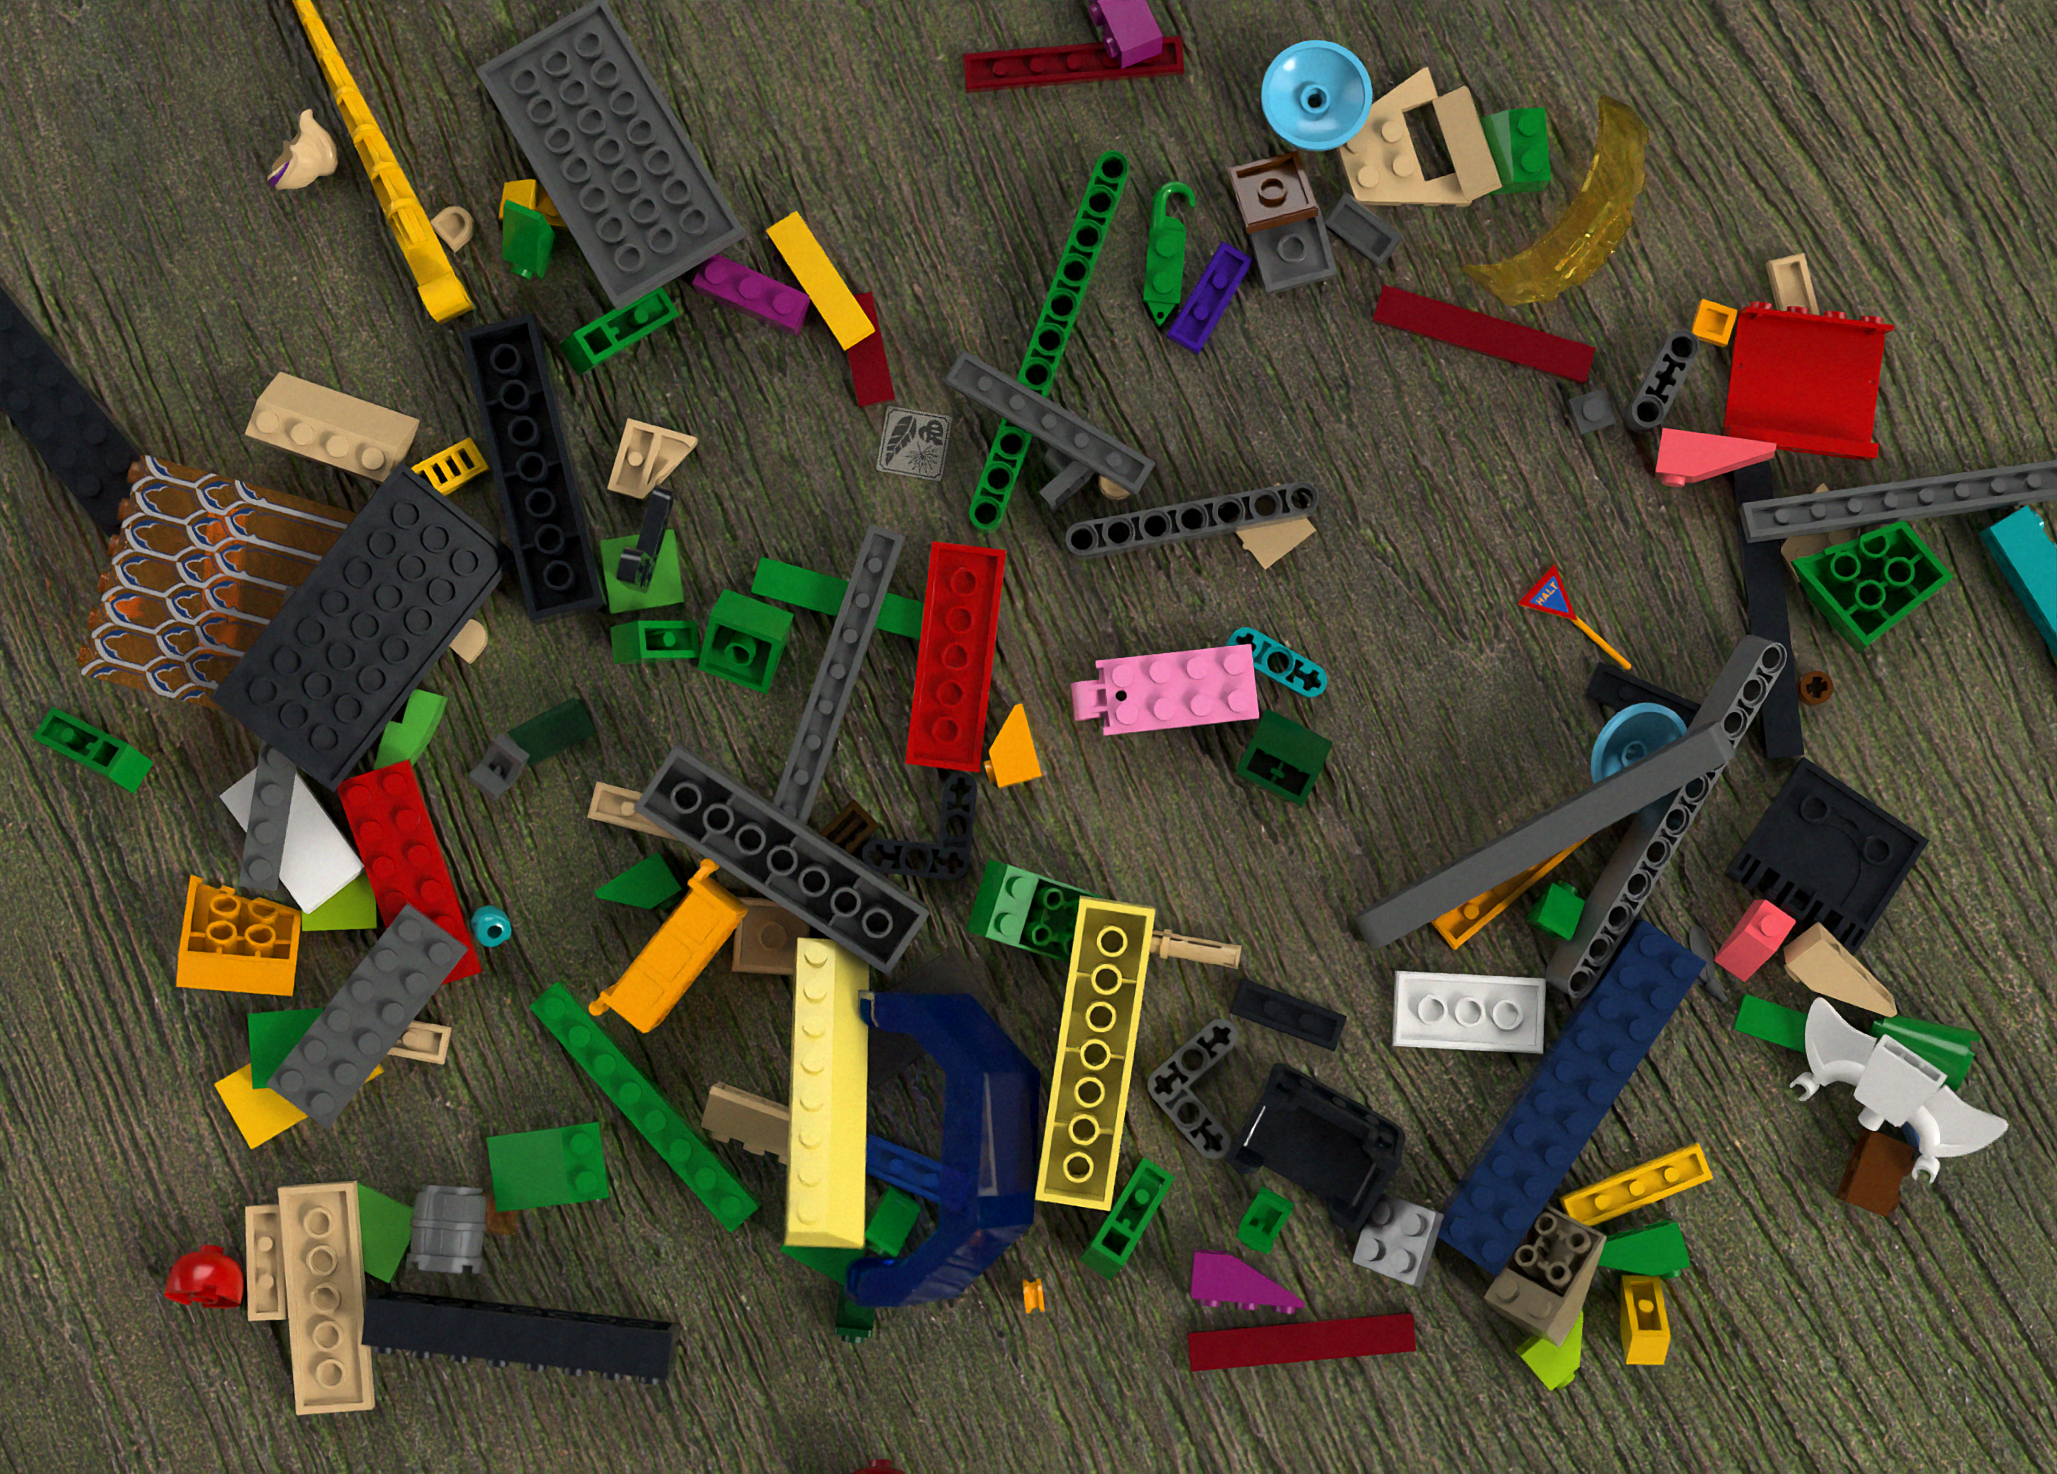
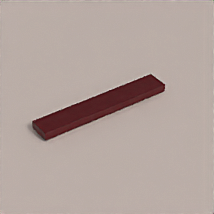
[962,35,1185,93]
[1372,284,1596,385]
[1187,1312,1417,1372]

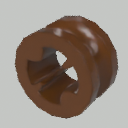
[1796,671,1833,706]

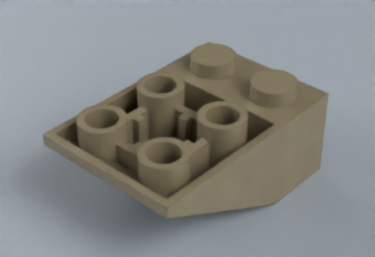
[1484,1204,1607,1348]

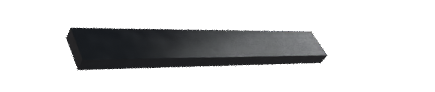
[1730,461,1805,759]

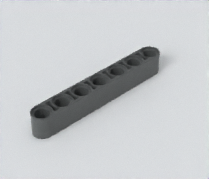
[1065,481,1319,560]

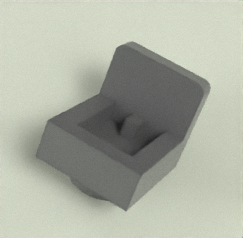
[467,733,530,801]

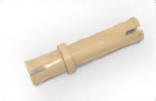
[1149,929,1242,969]

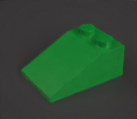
[487,1120,610,1212]

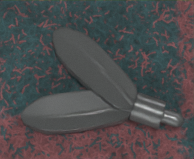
[1689,925,1727,1003]

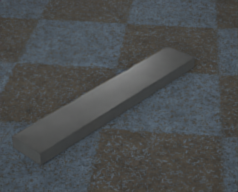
[943,349,1156,496]

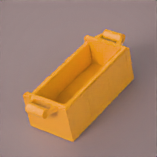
[589,858,749,1034]

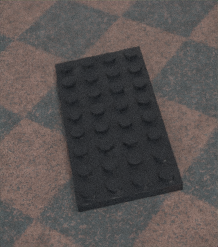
[209,461,516,792]

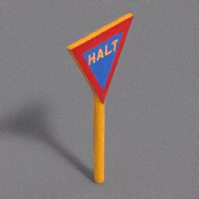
[1517,564,1631,670]

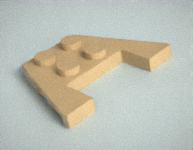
[1336,67,1472,207]

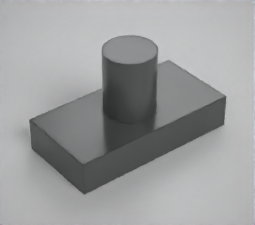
[1039,447,1097,513]

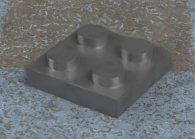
[1249,203,1338,296]
[1352,1192,1444,1287]

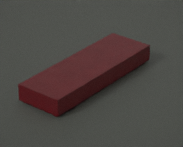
[847,291,896,408]

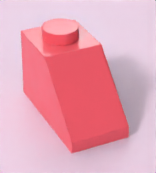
[1713,899,1796,982]

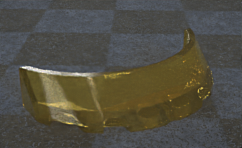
[1461,94,1650,306]

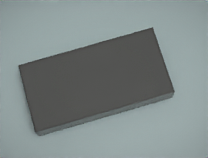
[1324,192,1405,267]

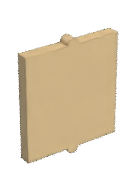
[1227,482,1316,570]

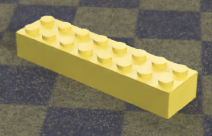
[1035,896,1155,1211]

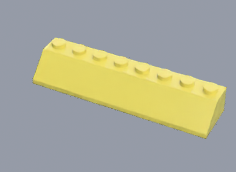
[785,938,869,1248]

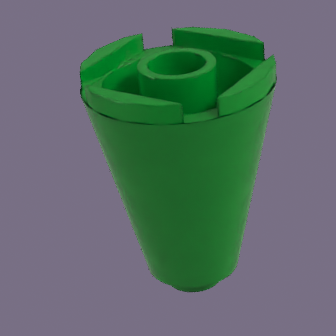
[1867,1015,1981,1092]

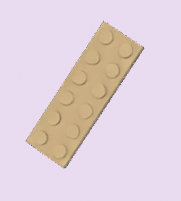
[278,1181,375,1415]

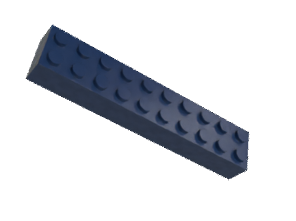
[1437,919,1707,1277]

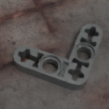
[1146,1018,1238,1159]

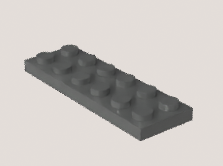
[266,902,469,1129]

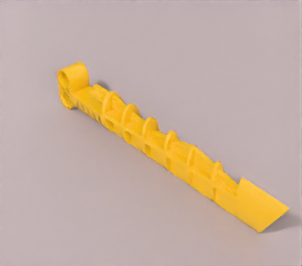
[292,0,474,325]

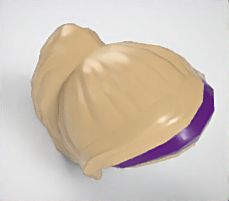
[267,109,338,191]

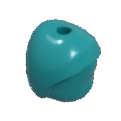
[469,905,512,947]

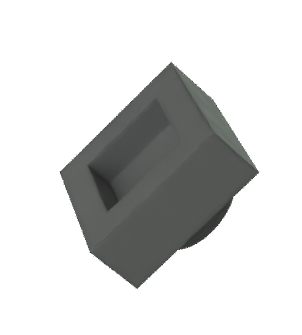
[1566,388,1616,437]

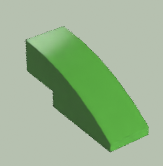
[373,689,448,770]

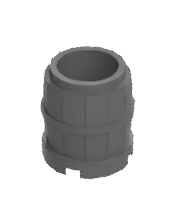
[406,1184,487,1273]

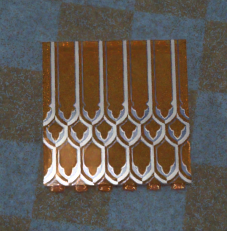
[77,454,358,712]

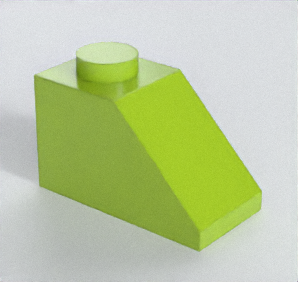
[1515,1310,1584,1391]

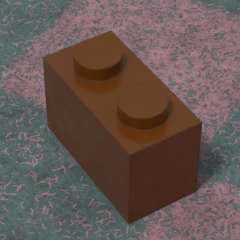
[1835,1128,1915,1218]

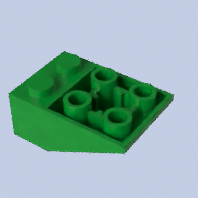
[966,859,1103,964]

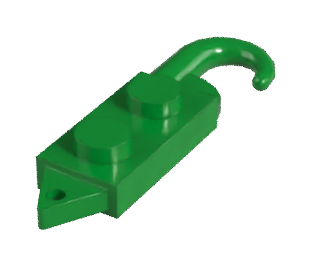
[1143,181,1196,327]

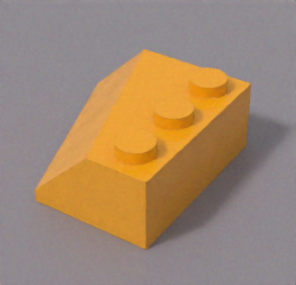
[176,874,302,996]

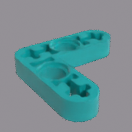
[1205,627,1327,726]

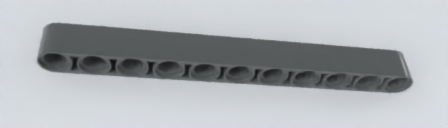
[1545,635,1787,999]
[1353,720,1736,951]

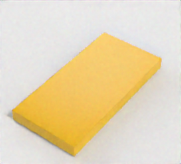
[214,1063,384,1149]

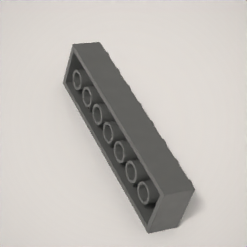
[633,742,930,975]

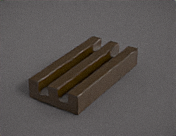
[819,799,880,854]

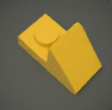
[499,179,570,231]

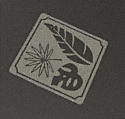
[876,406,952,481]

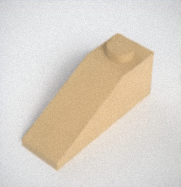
[1783,922,1897,1018]

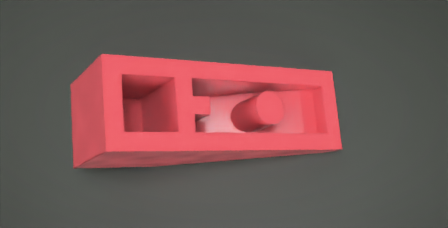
[1655,428,1777,487]

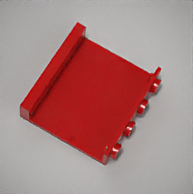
[1721,302,1895,461]

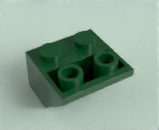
[1232,708,1333,809]

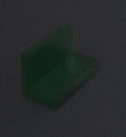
[508,697,597,768]

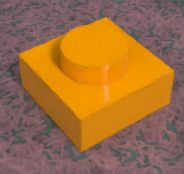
[1690,299,1738,348]

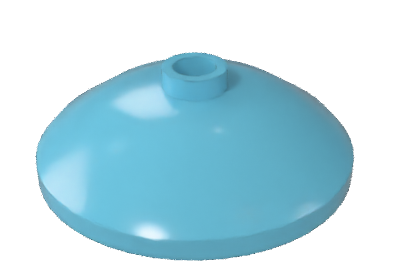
[1261,40,1372,151]
[1591,703,1687,813]

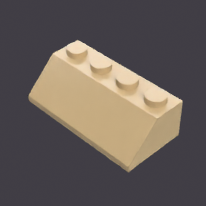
[245,372,420,485]
[701,1082,789,1165]

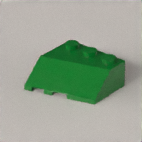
[1791,520,1954,654]

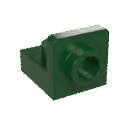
[834,1284,878,1343]

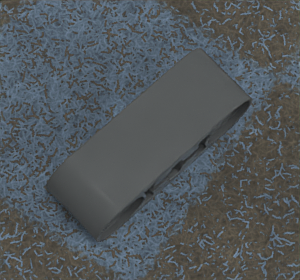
[1624,329,1700,434]

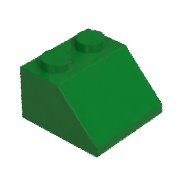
[1479,107,1551,195]
[697,589,794,695]

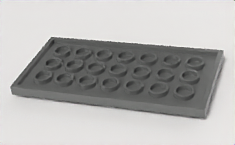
[475,0,746,312]

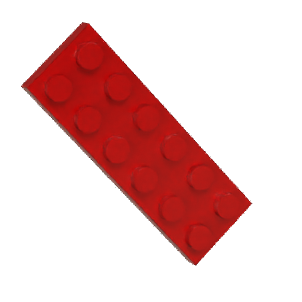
[905,541,1007,773]
[337,758,483,986]

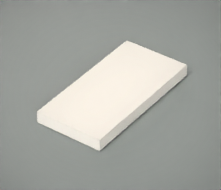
[220,767,365,914]
[1392,971,1546,1054]

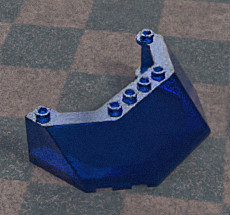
[843,990,1040,1308]

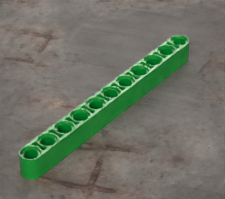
[969,150,1129,534]

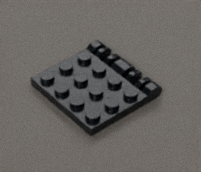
[1724,757,1930,956]

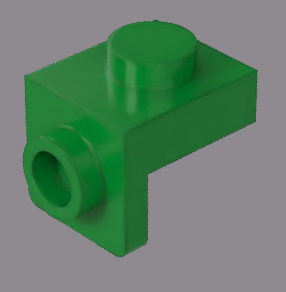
[1236,1186,1294,1255]

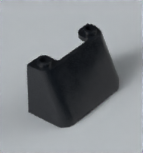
[1224,1063,1406,1233]

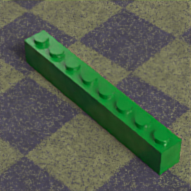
[529,980,763,1233]

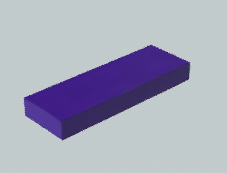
[1166,241,1254,356]

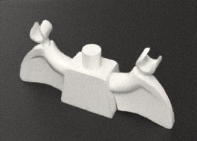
[1790,997,2008,1183]

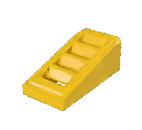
[411,437,490,496]

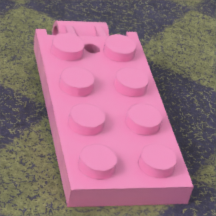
[1071,644,1259,736]

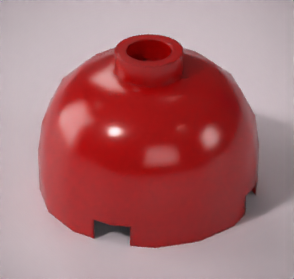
[164,1245,244,1309]

